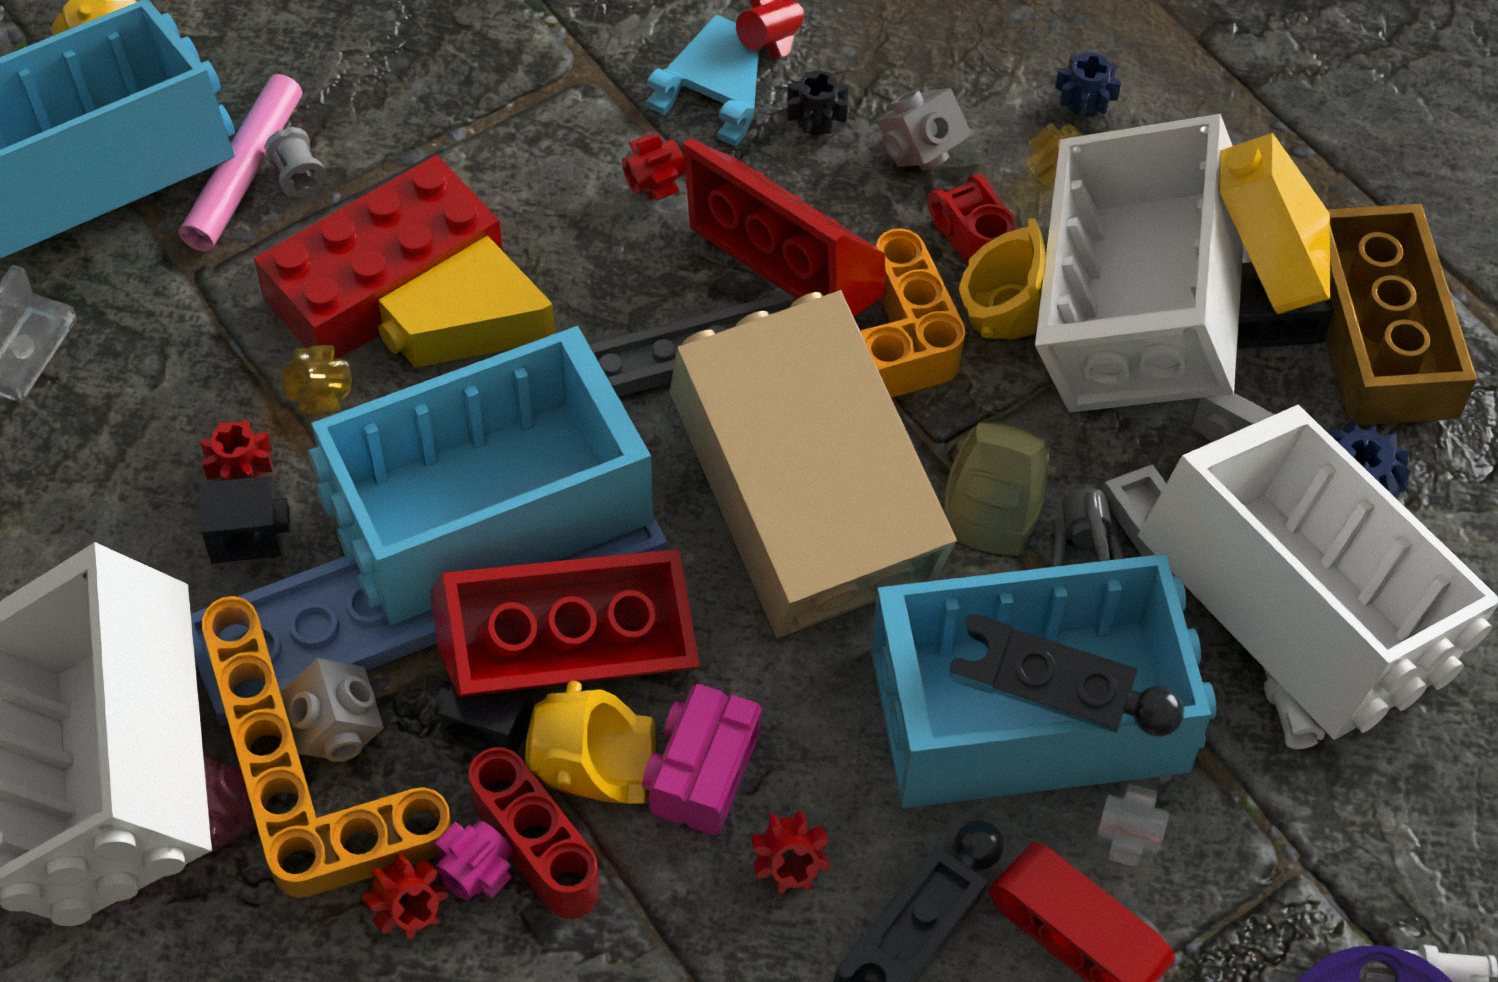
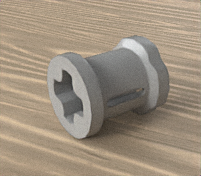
[264,127,327,198]

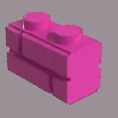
[642,683,762,836]

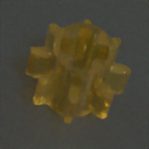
[1027,123,1083,188]
[281,345,352,414]

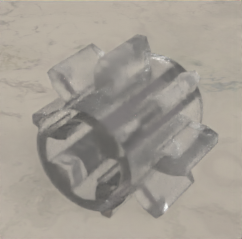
[1096,783,1170,868]

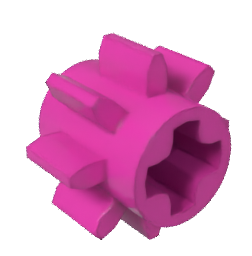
[434,821,512,901]

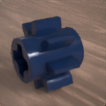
[1055,53,1122,117]

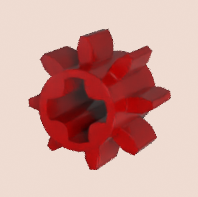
[622,133,685,201]
[200,419,273,481]
[751,811,831,894]
[362,854,448,940]

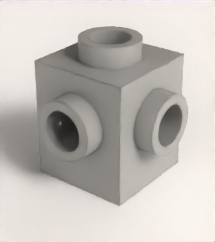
[876,88,972,170]
[281,658,384,762]

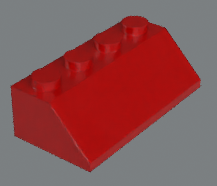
[683,138,886,317]
[429,549,700,697]

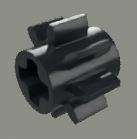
[787,70,849,135]

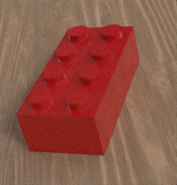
[254,155,503,368]

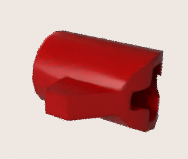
[736,0,804,60]

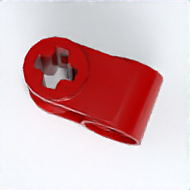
[927,173,1016,267]

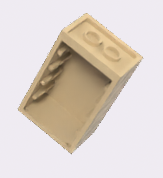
[670,290,957,639]

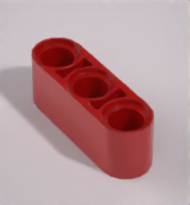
[469,747,599,919]
[988,842,1175,982]

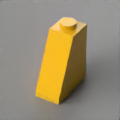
[1219,133,1330,314]
[378,235,555,368]

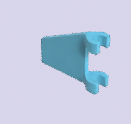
[646,15,758,146]

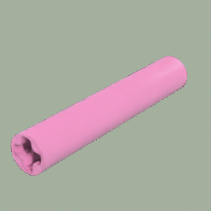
[179,74,302,252]

